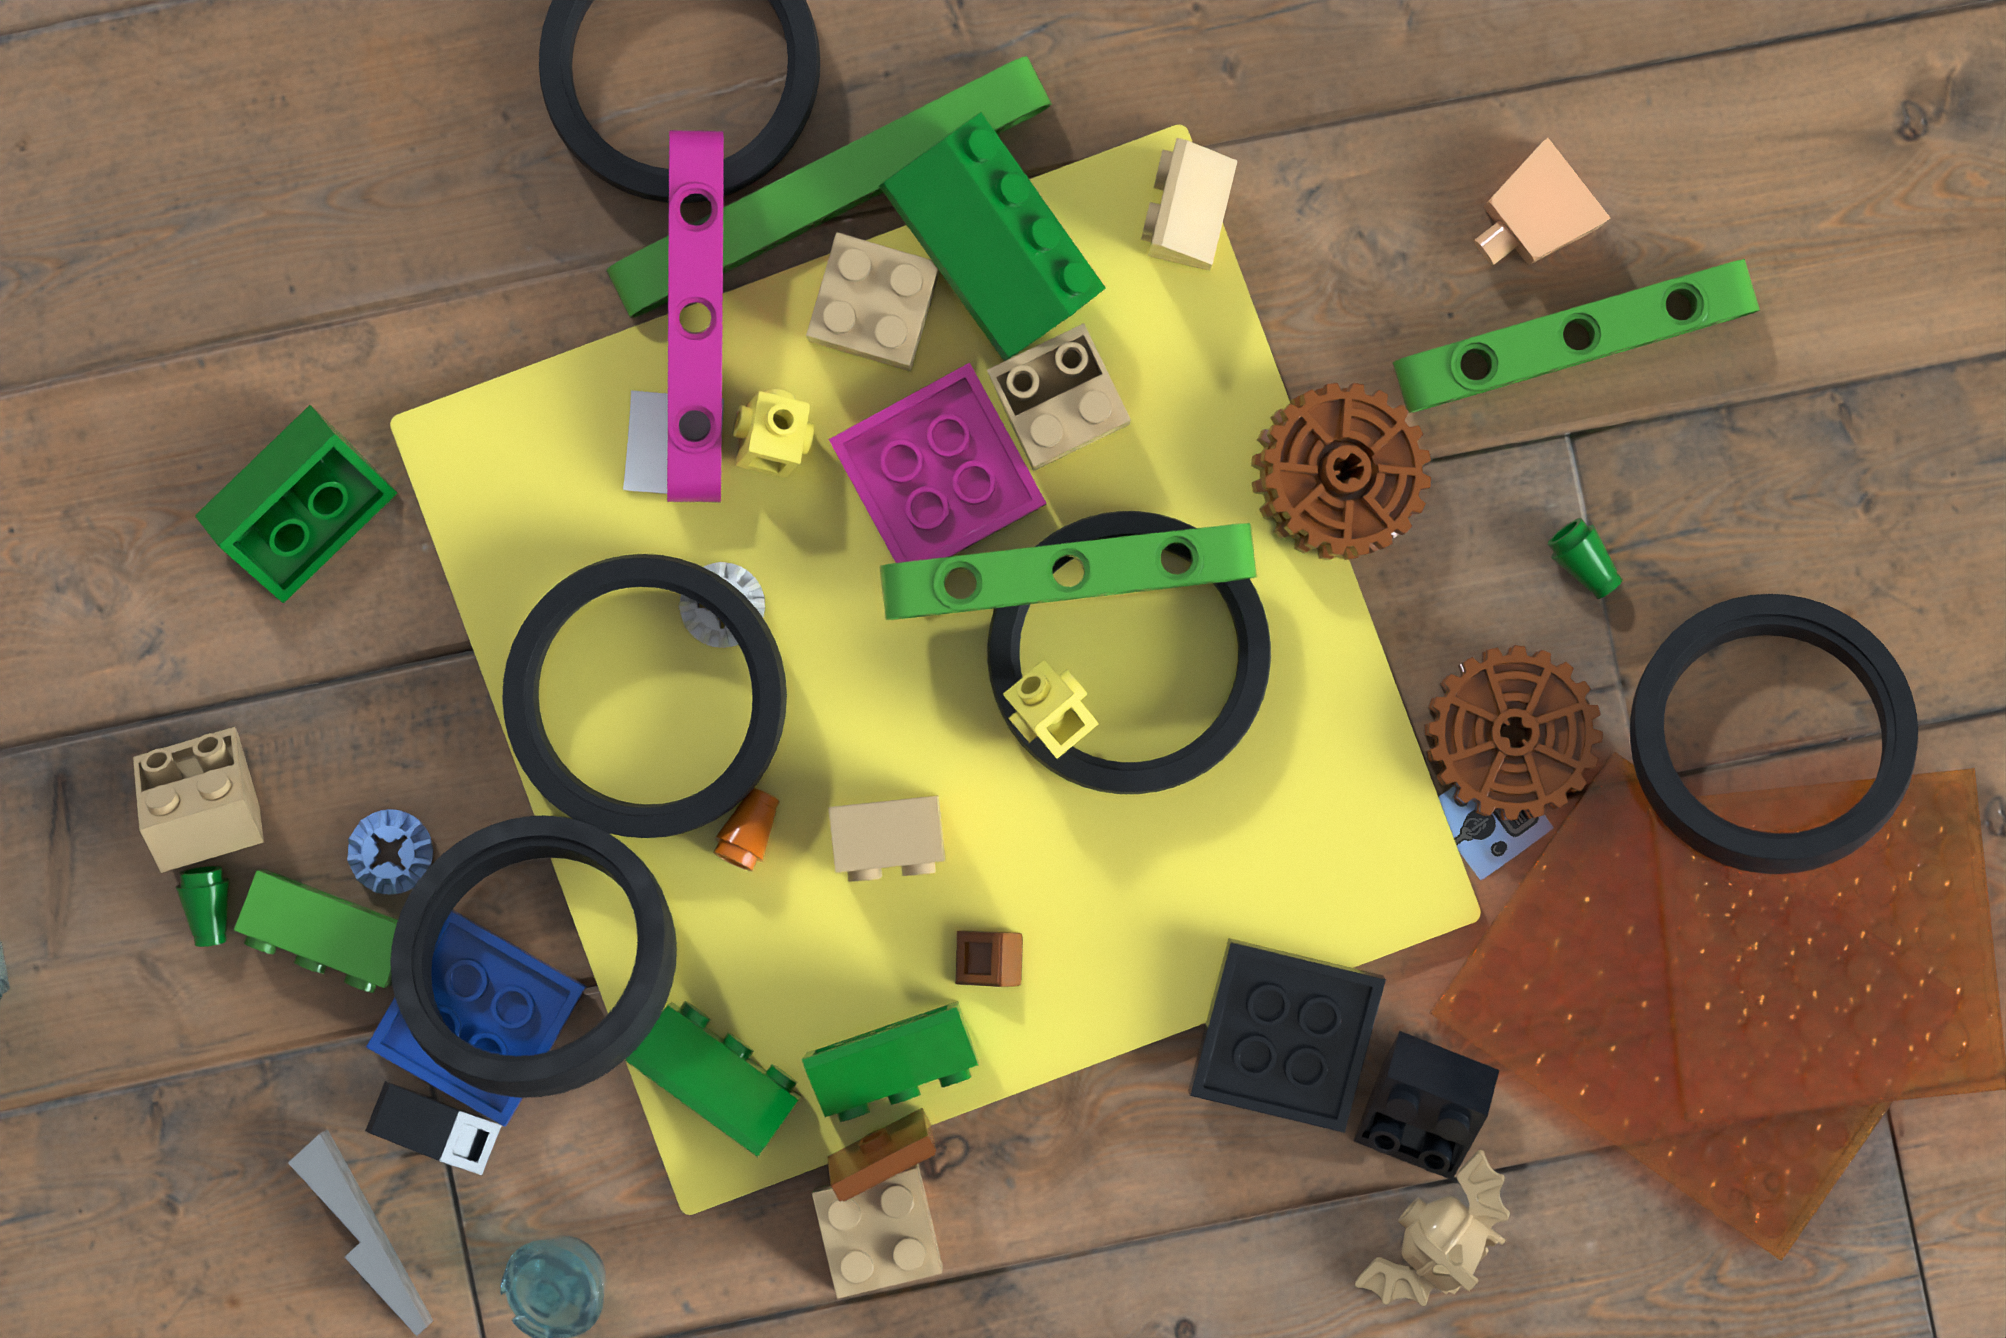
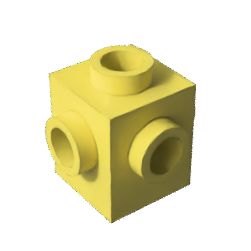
[733,389,814,478]
[1003,660,1098,759]

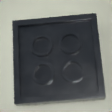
[1188,938,1386,1133]

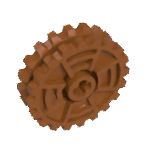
[1251,383,1431,560]
[1424,645,1603,821]

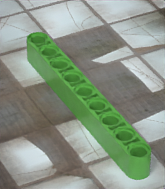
[606,56,1052,318]

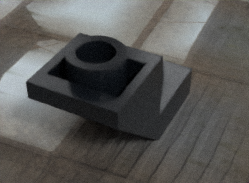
[365,1081,502,1175]

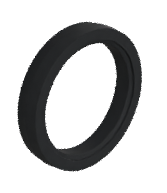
[539,0,820,204]
[987,511,1271,794]
[502,554,787,838]
[1630,594,1918,874]
[391,815,677,1098]

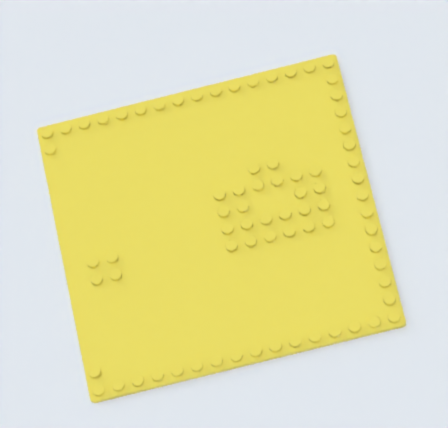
[390,124,1481,1215]

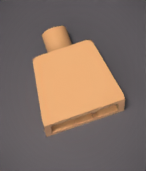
[1474,138,1610,265]

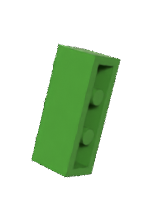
[234,869,398,993]

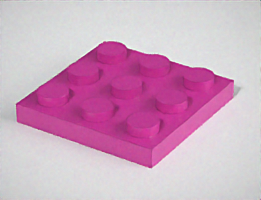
[829,363,1047,563]

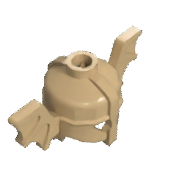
[1355,1150,1510,1306]

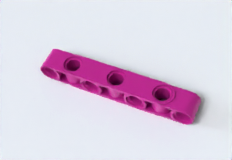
[667,130,724,503]

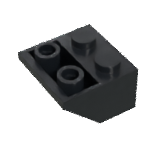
[1353,1031,1499,1180]

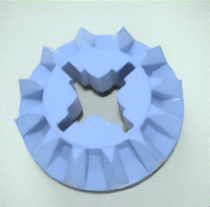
[347,809,433,894]

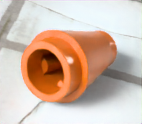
[713,788,780,871]

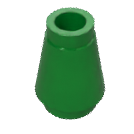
[1548,518,1623,599]
[175,866,229,947]

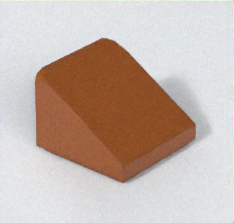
[955,931,1023,987]

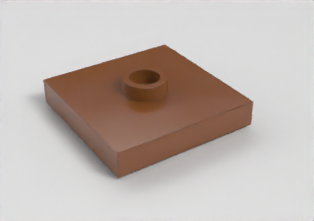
[828,1108,937,1202]

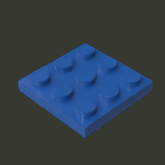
[366,910,587,1127]

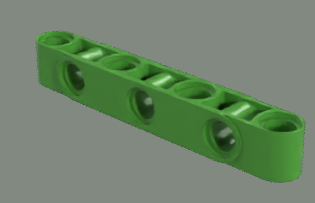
[1392,259,1760,414]
[879,523,1257,620]

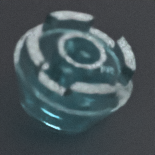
[500,1235,606,1338]

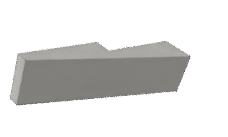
[288,1129,433,1336]

